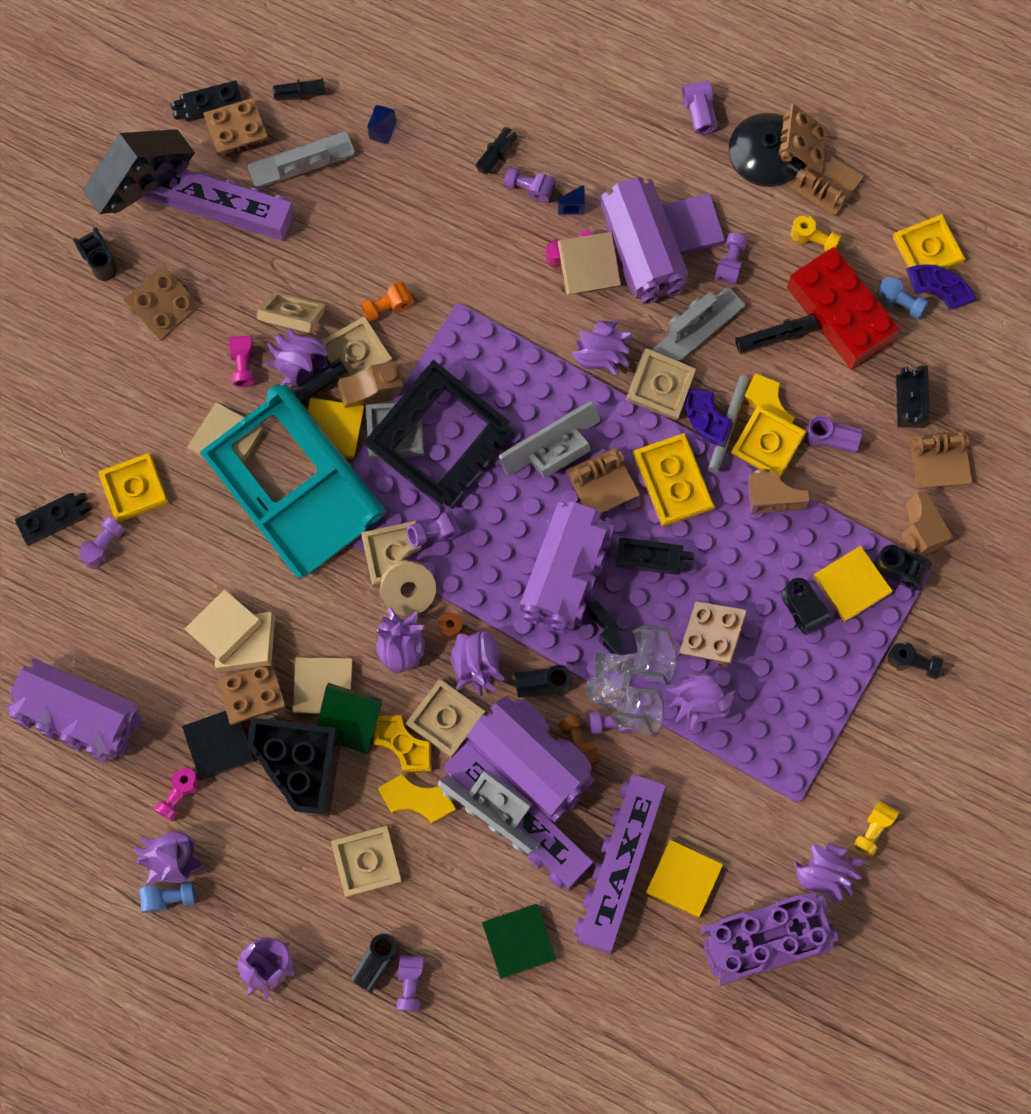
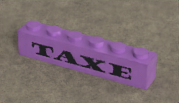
[142,168,294,241]
[443,742,593,891]
[574,774,665,955]

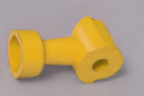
[791,216,842,252]
[853,800,899,857]

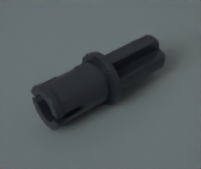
[273,78,326,101]
[475,127,517,175]

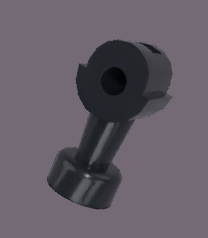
[887,642,943,680]

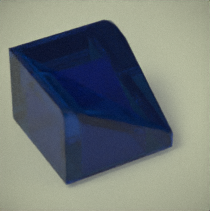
[367,105,396,144]
[558,185,585,215]

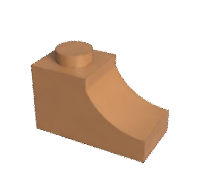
[337,361,403,408]
[747,469,809,514]
[901,490,953,556]

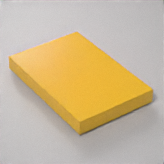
[633,433,715,528]

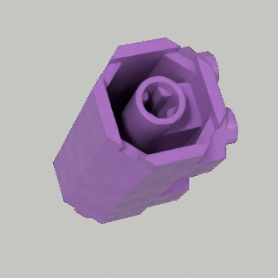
[601,177,688,305]
[520,502,615,634]
[7,658,143,764]
[467,696,595,823]
[700,892,838,987]

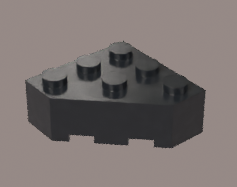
[82,129,195,214]
[247,717,342,818]

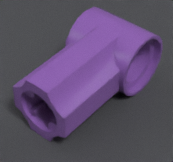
[682,81,718,136]
[804,415,862,454]

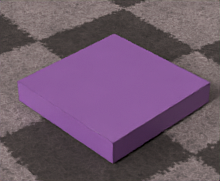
[662,193,725,255]

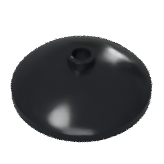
[728,113,805,187]

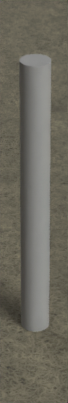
[708,375,750,473]

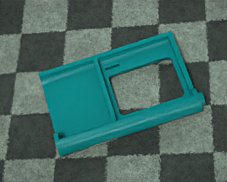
[199,384,387,579]

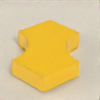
[744,373,795,424]
[373,715,432,773]
[378,774,456,825]

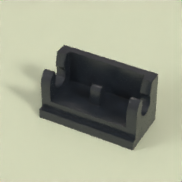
[896,366,930,428]

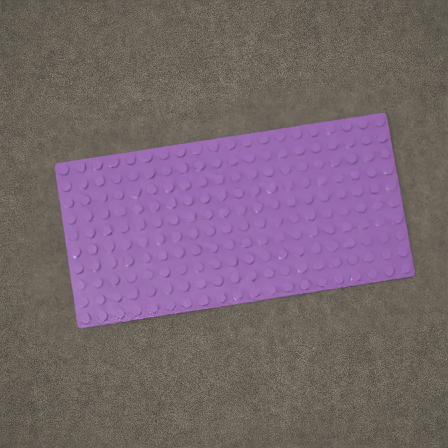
[350,304,932,803]

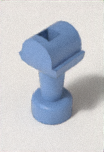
[878,277,929,320]
[139,881,196,913]

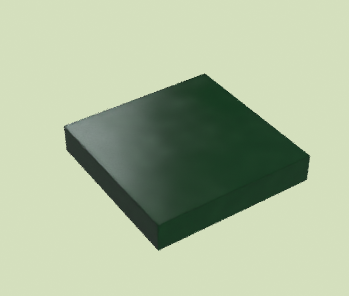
[317,683,383,754]
[482,904,556,980]

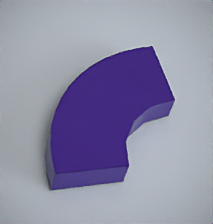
[906,264,977,310]
[685,388,733,448]

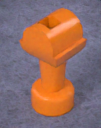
[360,282,414,323]

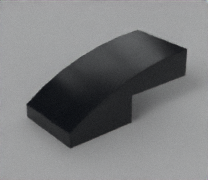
[588,600,624,662]

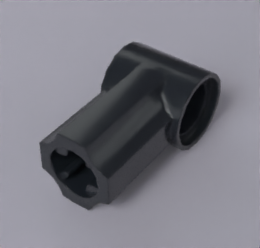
[515,665,572,698]
[350,934,399,993]

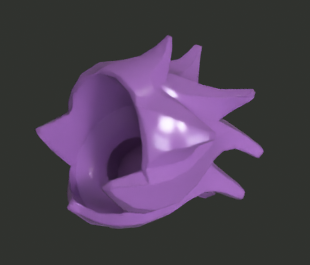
[572,319,633,376]
[264,327,327,386]
[376,607,425,673]
[450,631,505,697]
[667,672,735,731]
[133,832,203,887]
[794,843,863,904]
[237,937,295,1000]

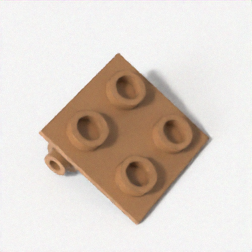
[203,98,268,157]
[779,103,827,174]
[790,151,864,217]
[123,264,200,340]
[909,431,972,489]
[566,448,640,513]
[679,601,747,667]
[217,662,285,725]

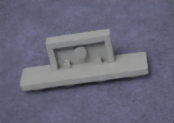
[247,131,355,189]
[652,287,745,362]
[499,401,600,479]
[437,769,540,855]

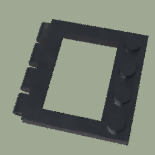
[363,359,515,509]

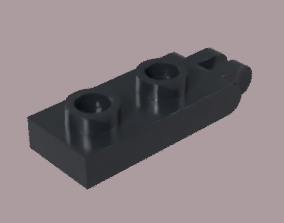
[170,80,242,122]
[14,493,93,546]
[616,537,694,575]

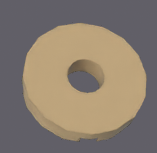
[380,560,436,616]

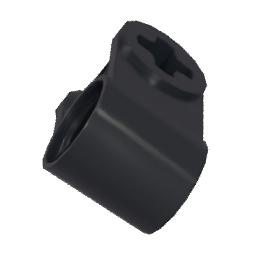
[72,227,117,281]
[874,544,932,591]
[782,578,831,635]

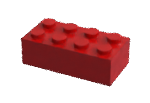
[787,247,900,370]

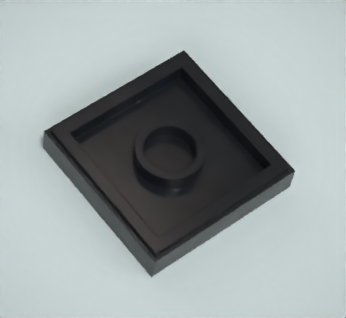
[182,711,255,781]

